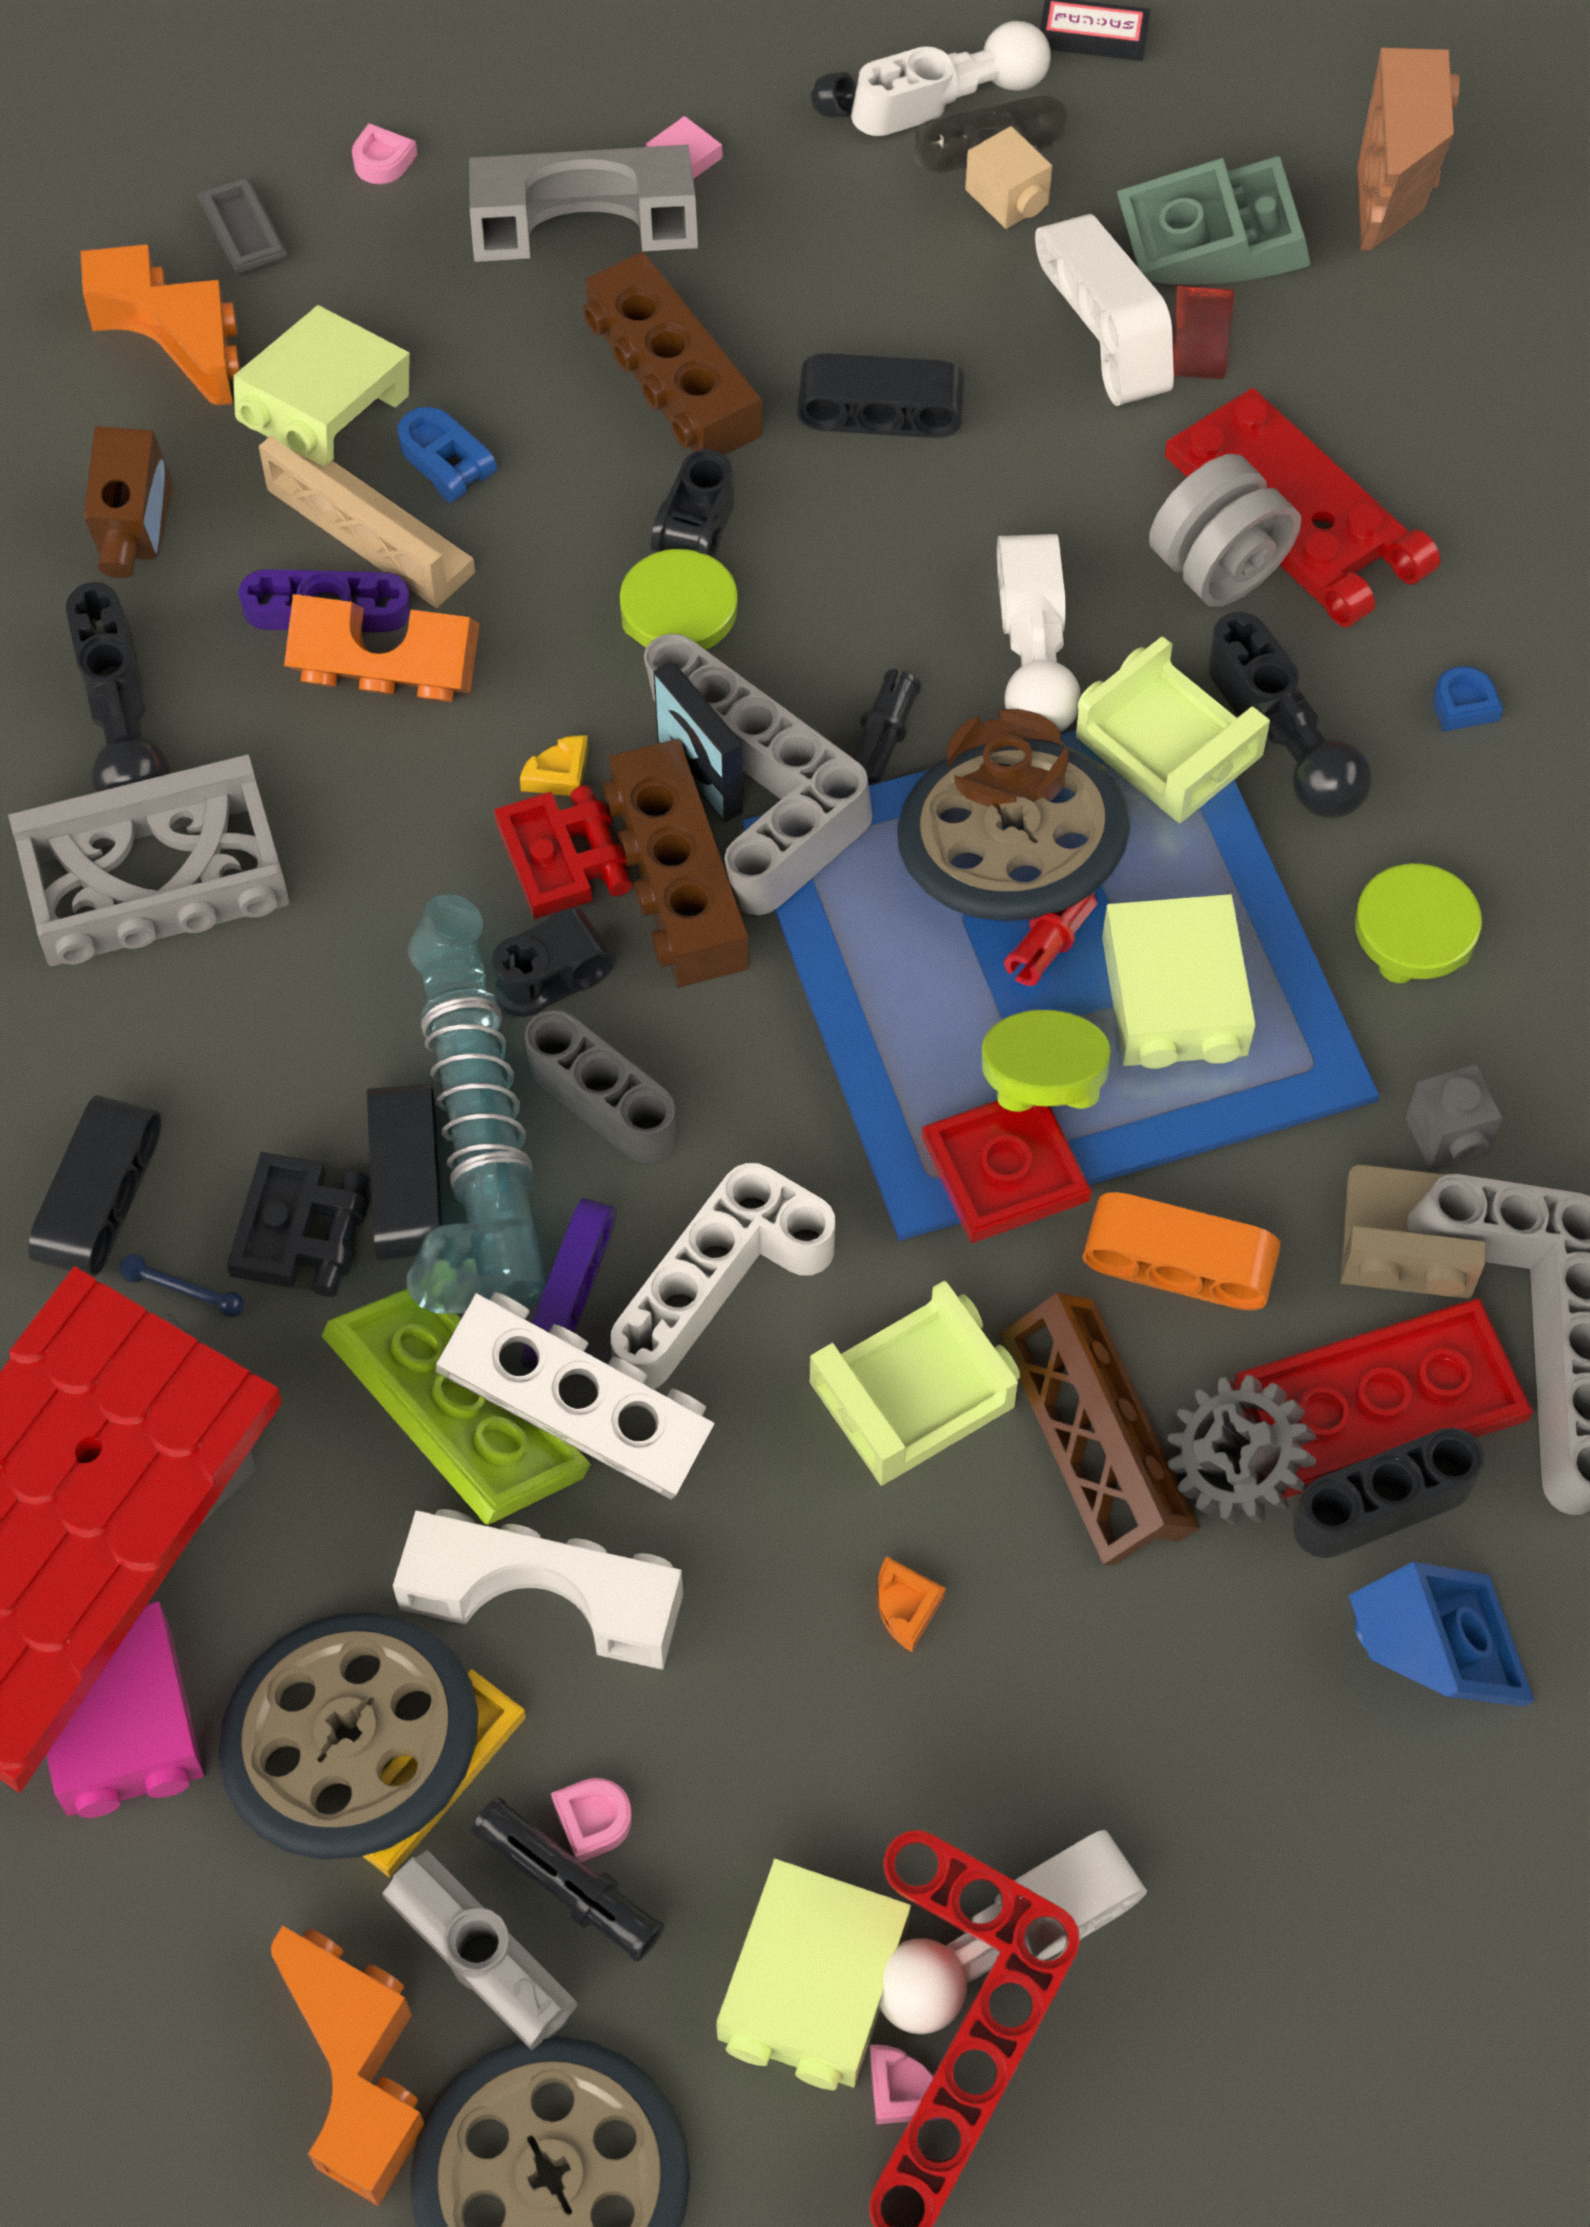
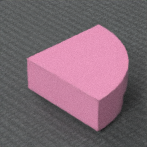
[869,2045,947,2124]

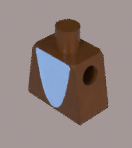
[84,426,174,578]

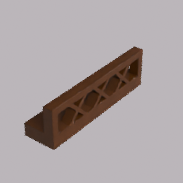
[999,1292,1200,1566]

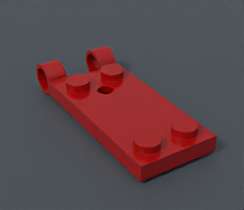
[1165,387,1440,628]

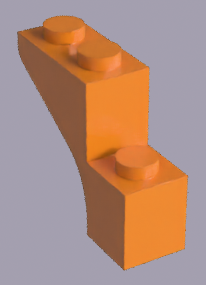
[81,244,241,405]
[271,1926,424,2207]

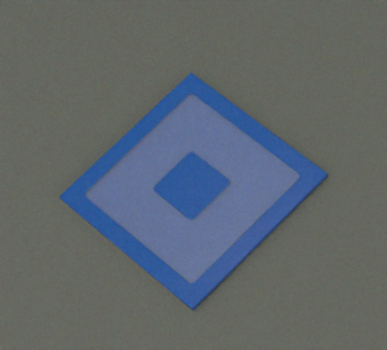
[742,730,1380,1241]

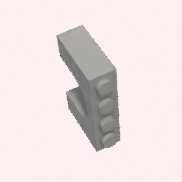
[469,145,698,262]

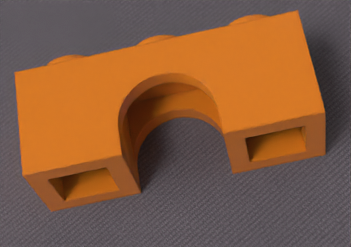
[284,594,480,702]

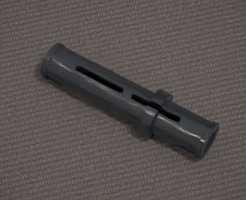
[471,1797,665,1962]

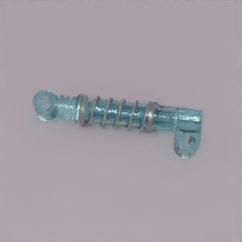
[407,894,546,1314]

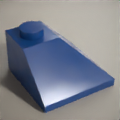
[1349,1561,1534,1707]

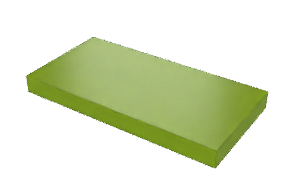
[322,1280,591,1526]

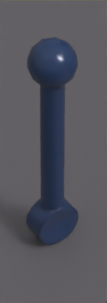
[120,1254,244,1318]

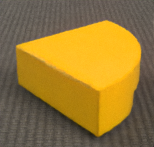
[520,735,589,796]

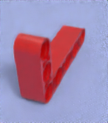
[869,1830,1080,2227]

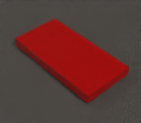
[1234,1298,1533,1498]

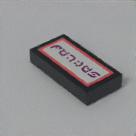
[1040,0,1150,61]

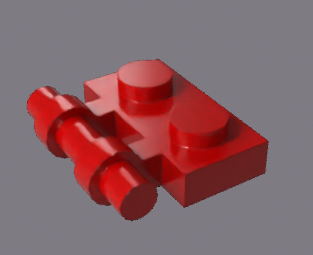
[494,785,632,919]

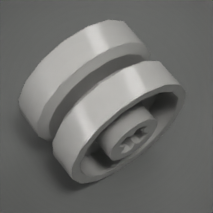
[1149,454,1301,607]

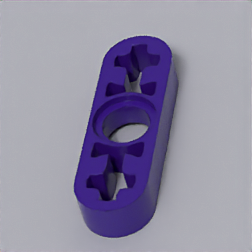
[238,569,411,632]
[522,1198,616,1370]

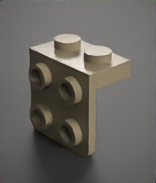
[1340,1165,1486,1299]

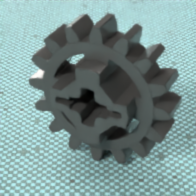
[1167,1375,1316,1525]

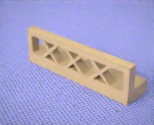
[258,436,475,609]

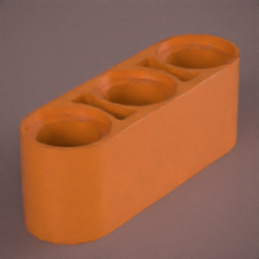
[1082,1192,1281,1310]

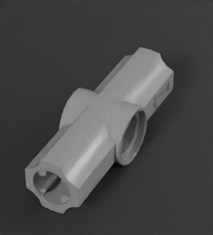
[383,1850,577,2050]

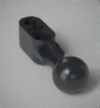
[66,582,171,792]
[1208,612,1372,818]

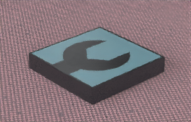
[653,661,743,823]

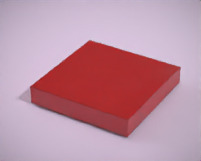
[921,1100,1092,1244]

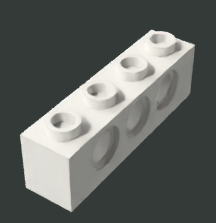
[436,1292,715,1500]

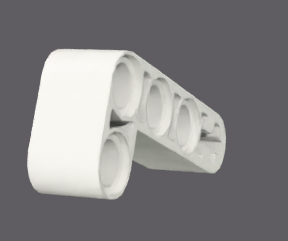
[1035,213,1174,406]
[611,1163,835,1389]

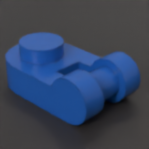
[397,407,497,503]

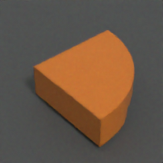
[877,1556,946,1652]

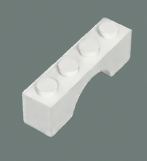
[393,1509,683,1670]

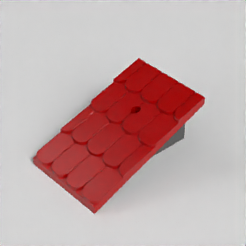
[0,1266,282,1794]

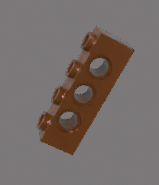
[583,252,762,455]
[602,738,749,988]

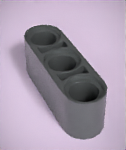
[524,1010,677,1165]

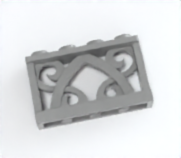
[8,754,289,966]

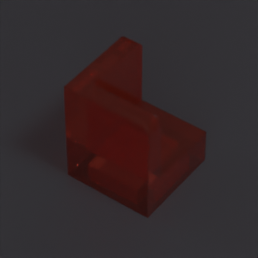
[1172,286,1234,379]

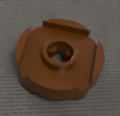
[947,709,1069,815]

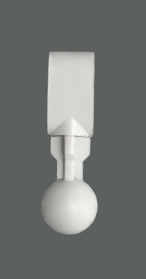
[851,21,1051,136]
[997,534,1081,732]
[879,1830,1147,2034]

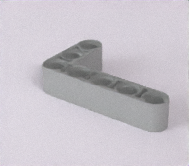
[644,634,873,915]
[1407,1174,1590,1515]

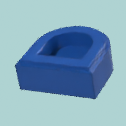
[1433,666,1504,732]

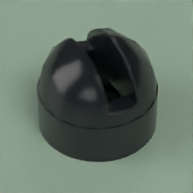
[810,72,856,118]

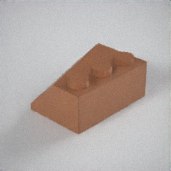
[1357,48,1460,250]

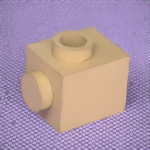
[965,126,1052,229]

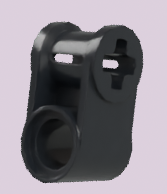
[651,449,734,558]
[492,908,616,1017]

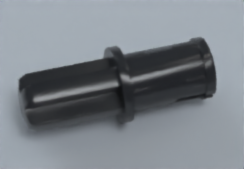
[852,669,921,785]

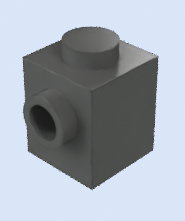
[1405,1064,1502,1171]

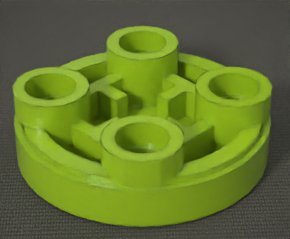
[620,549,738,650]
[1355,863,1482,983]
[981,1010,1111,1112]

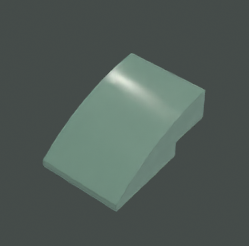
[1117,155,1311,285]

